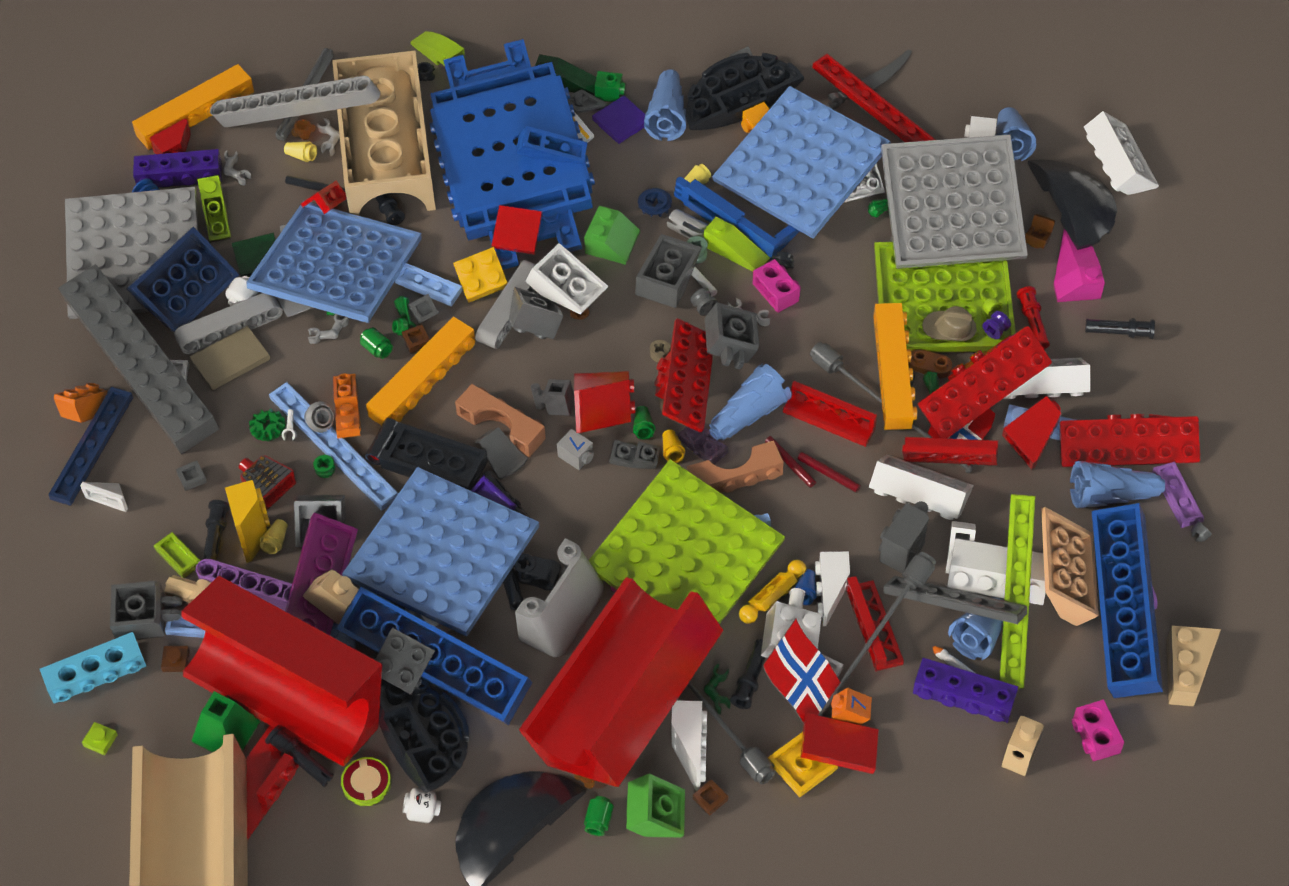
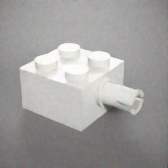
[761,588,822,658]

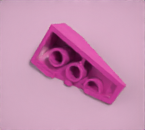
[1053,229,1105,302]

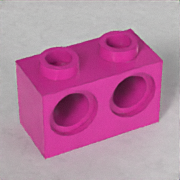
[753,259,801,313]
[1072,699,1124,762]

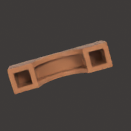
[455,384,546,458]
[687,440,784,493]

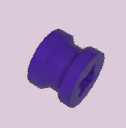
[982,311,1011,339]

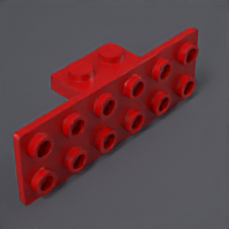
[654,318,713,432]
[918,326,1052,439]
[1059,414,1200,467]
[246,726,311,840]

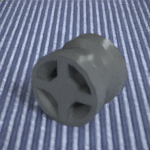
[690,288,718,316]

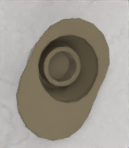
[922,306,977,341]

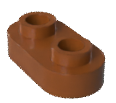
[908,350,952,378]

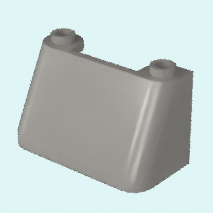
[515,538,604,657]

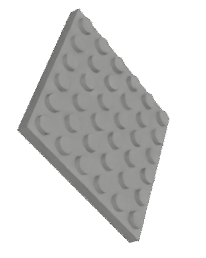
[881,135,1028,269]
[65,187,198,319]

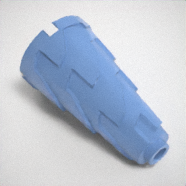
[644,69,686,141]
[708,363,792,441]
[1070,461,1165,508]

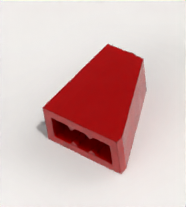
[1002,396,1061,470]

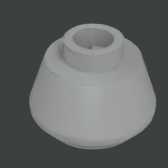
[304,401,335,433]

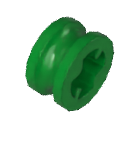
[313,455,335,478]

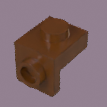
[1025,214,1055,249]

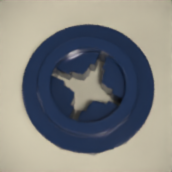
[638,188,672,218]

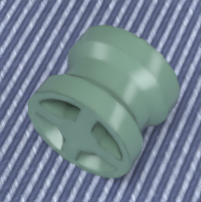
[687,236,708,264]

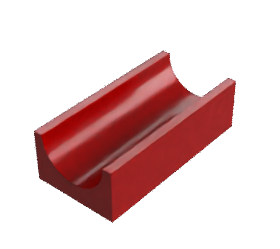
[181,576,382,767]
[519,577,724,787]

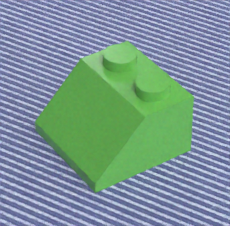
[584,206,640,265]
[626,773,685,837]

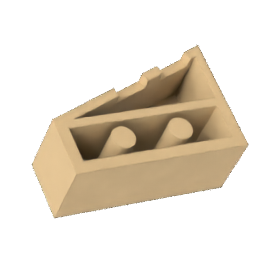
[1166,626,1221,706]

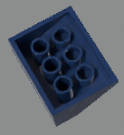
[126,226,240,333]

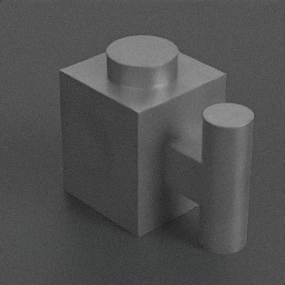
[531,379,575,416]

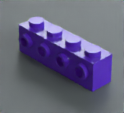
[133,149,222,187]
[913,658,1018,723]

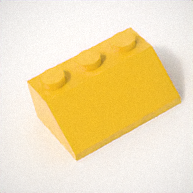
[225,480,271,563]

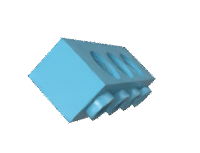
[40,632,146,704]

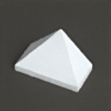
[80,482,128,512]

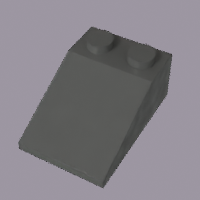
[635,234,702,308]

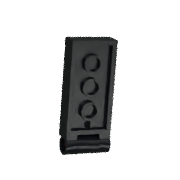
[365,418,488,491]

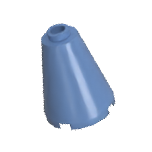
[995,107,1036,161]
[948,597,1003,660]

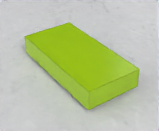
[154,532,201,578]

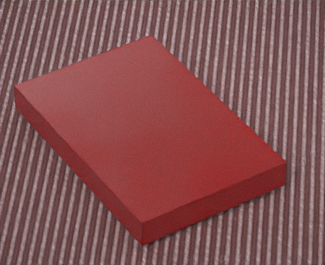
[800,713,879,774]

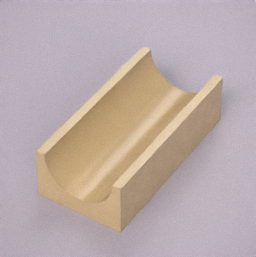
[332,51,436,216]
[129,734,248,886]

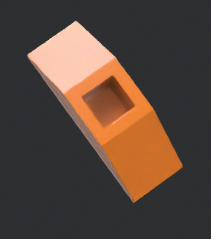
[54,383,107,423]

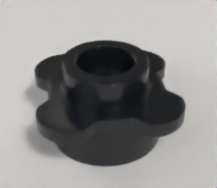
[418,62,435,81]
[772,251,794,270]

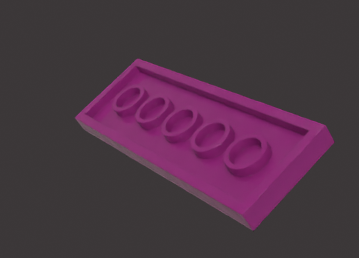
[285,512,358,635]

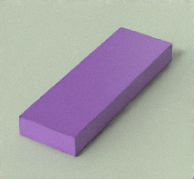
[1152,462,1204,528]

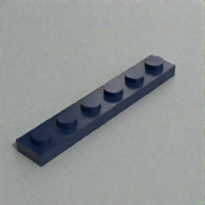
[48,387,133,506]

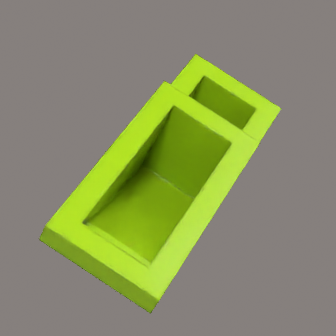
[410,31,466,66]

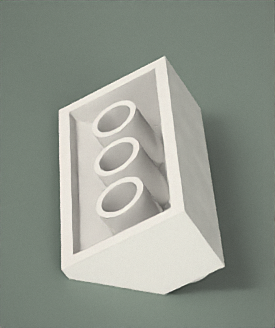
[1084,111,1159,195]
[1003,358,1090,399]
[869,454,973,520]
[947,538,1046,605]

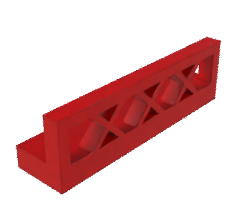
[783,381,877,447]
[902,437,998,465]
[846,576,904,671]

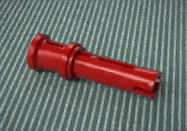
[1016,286,1050,349]

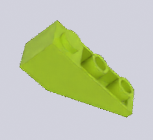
[197,175,231,242]

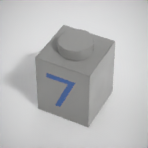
[557,429,594,470]

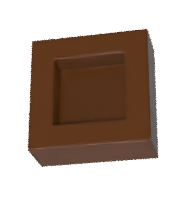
[402,325,430,353]
[161,646,190,672]
[693,779,728,816]

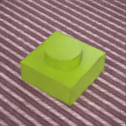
[82,722,118,755]

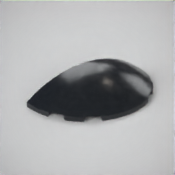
[686,53,804,130]
[1028,160,1117,250]
[379,678,469,793]
[456,771,586,886]

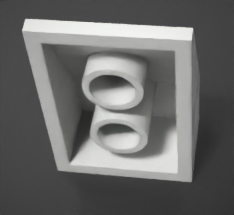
[525,243,608,315]

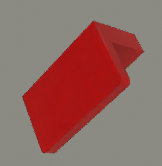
[301,180,347,214]

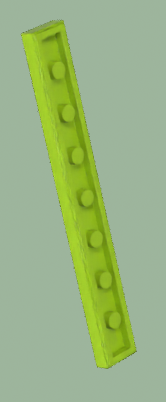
[999,494,1035,689]

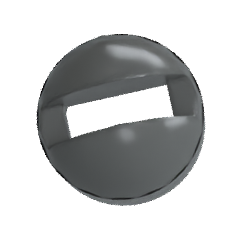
[1191,521,1212,542]

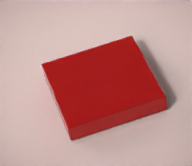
[491,205,542,255]

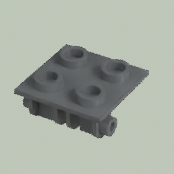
[375,627,435,695]

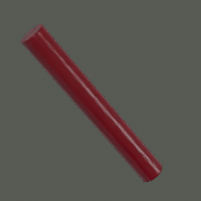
[765,436,816,488]
[798,452,861,493]

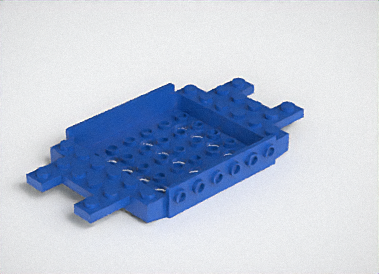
[429,39,595,270]

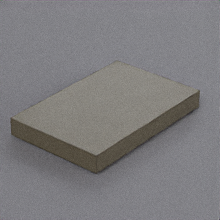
[189,326,270,391]

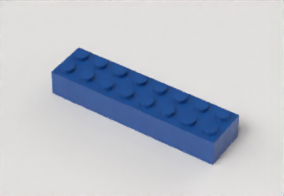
[1092,503,1163,698]
[336,587,533,725]

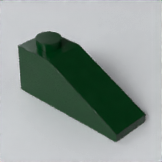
[535,54,597,96]

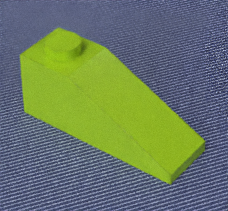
[704,216,770,272]

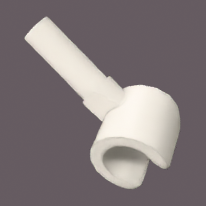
[282,409,297,440]

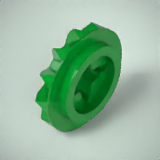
[249,408,286,441]

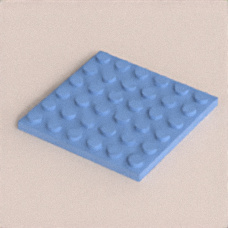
[712,86,891,239]
[246,200,422,323]
[342,467,539,637]

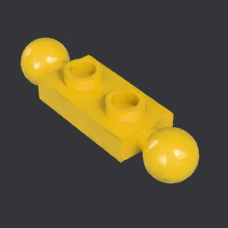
[739,560,806,624]

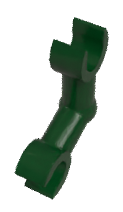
[704,664,731,715]

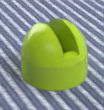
[983,298,1003,318]

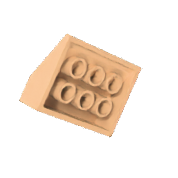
[1041,507,1099,626]

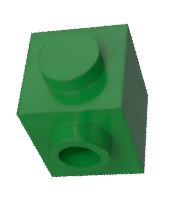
[595,71,626,102]

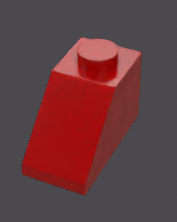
[150,118,191,165]

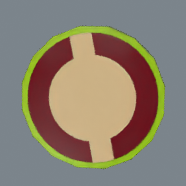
[341,757,391,806]

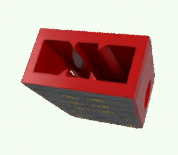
[239,455,296,510]

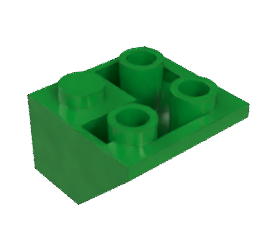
[192,691,260,753]

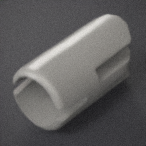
[667,209,708,239]

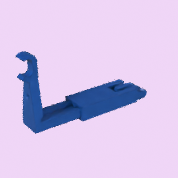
[674,177,800,260]

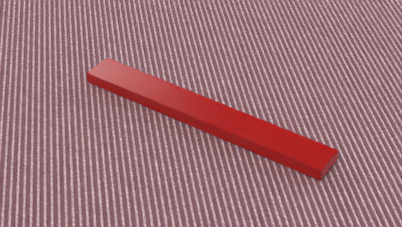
[812,54,936,142]

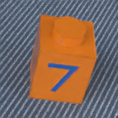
[831,688,872,725]

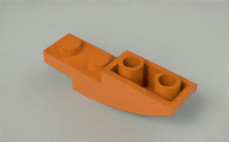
[333,373,361,439]

